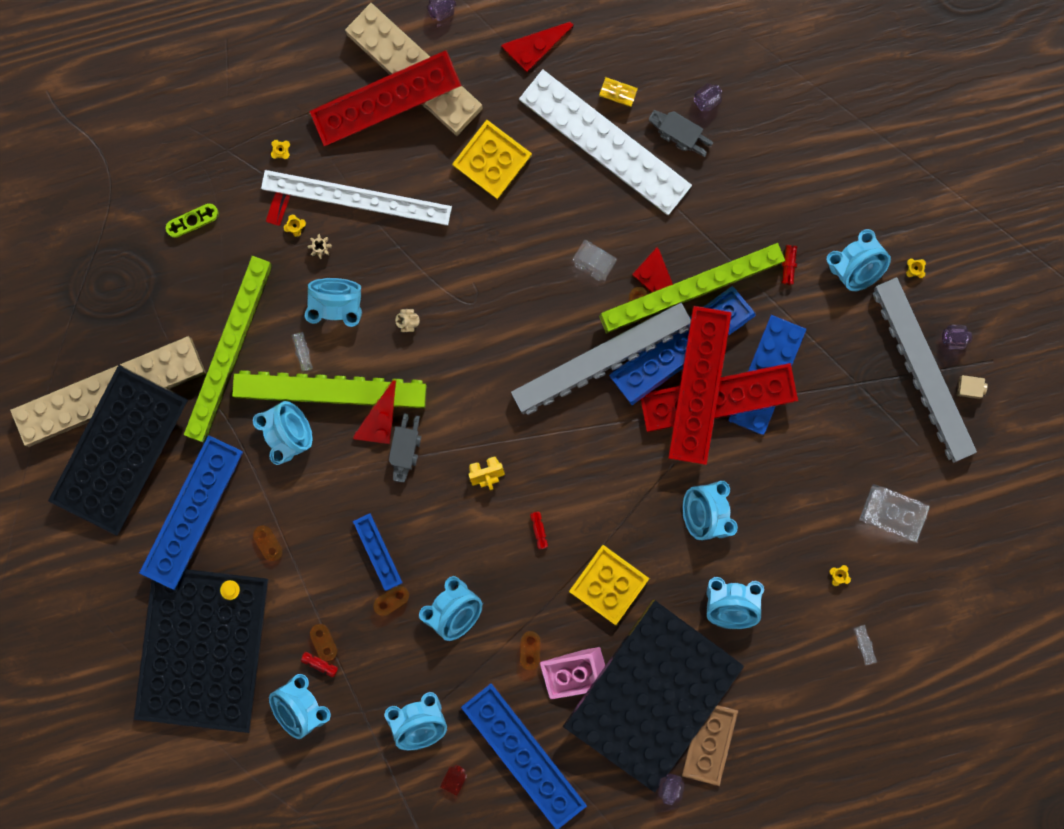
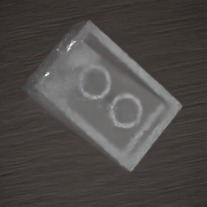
[859,484,930,542]

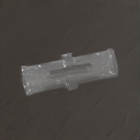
[291,332,313,372]
[853,625,877,665]

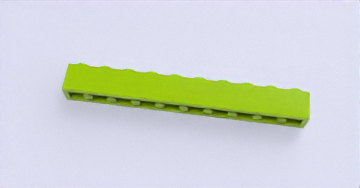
[599,243,785,334]
[184,256,273,443]
[232,371,427,408]

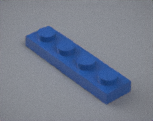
[353,513,403,591]

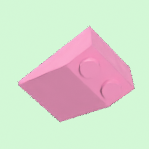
[540,647,605,699]

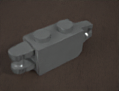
[648,110,713,157]
[389,413,422,483]

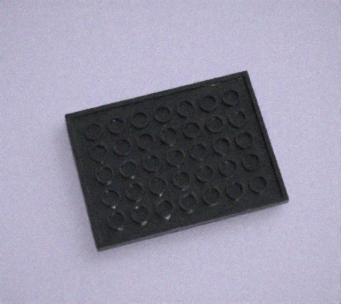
[134,569,269,733]
[563,599,744,793]

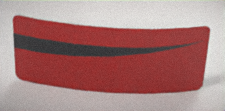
[266,193,291,226]

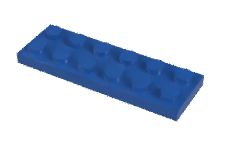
[728,315,806,435]

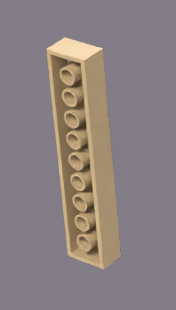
[11,336,206,447]

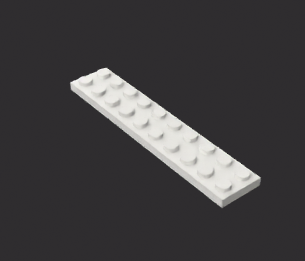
[519,69,692,216]

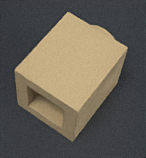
[957,375,987,399]

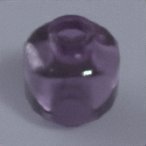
[427,0,456,21]
[694,83,722,111]
[942,324,972,350]
[658,774,685,805]

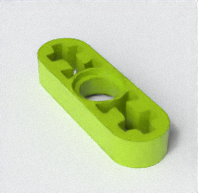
[166,204,219,238]

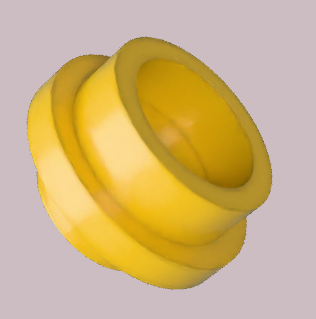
[220,580,240,600]

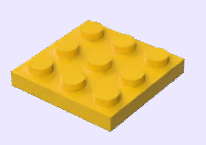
[452,120,532,200]
[569,545,650,625]

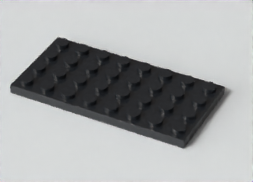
[48,364,188,536]

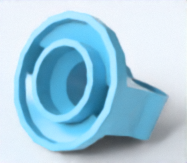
[827,229,891,291]
[305,278,362,327]
[253,401,313,465]
[682,481,737,540]
[419,576,483,641]
[706,577,764,629]
[269,674,331,739]
[384,692,447,750]

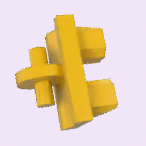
[599,77,638,107]
[469,457,505,490]

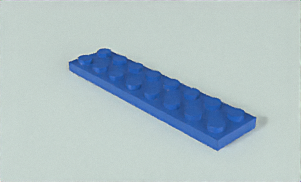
[609,286,756,405]
[139,435,243,590]
[461,683,587,829]

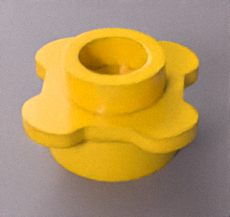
[271,140,290,159]
[284,215,306,237]
[906,259,926,278]
[829,565,851,586]

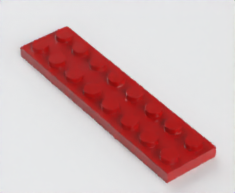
[309,50,462,146]
[668,306,732,465]
[641,363,798,432]

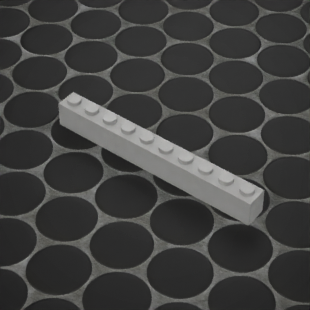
[873,277,977,463]
[511,303,691,415]

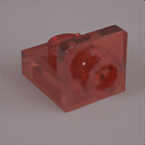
[440,765,468,796]

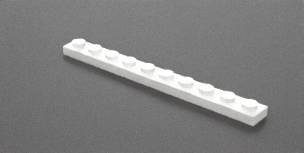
[261,170,452,226]

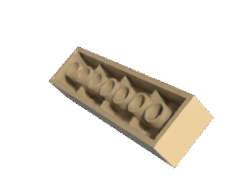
[345,3,483,136]

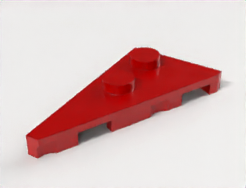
[501,22,574,72]
[632,248,673,293]
[353,380,396,444]

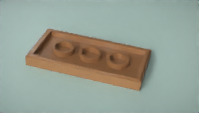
[682,705,738,786]

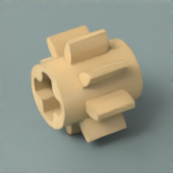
[308,234,332,259]
[396,309,419,332]

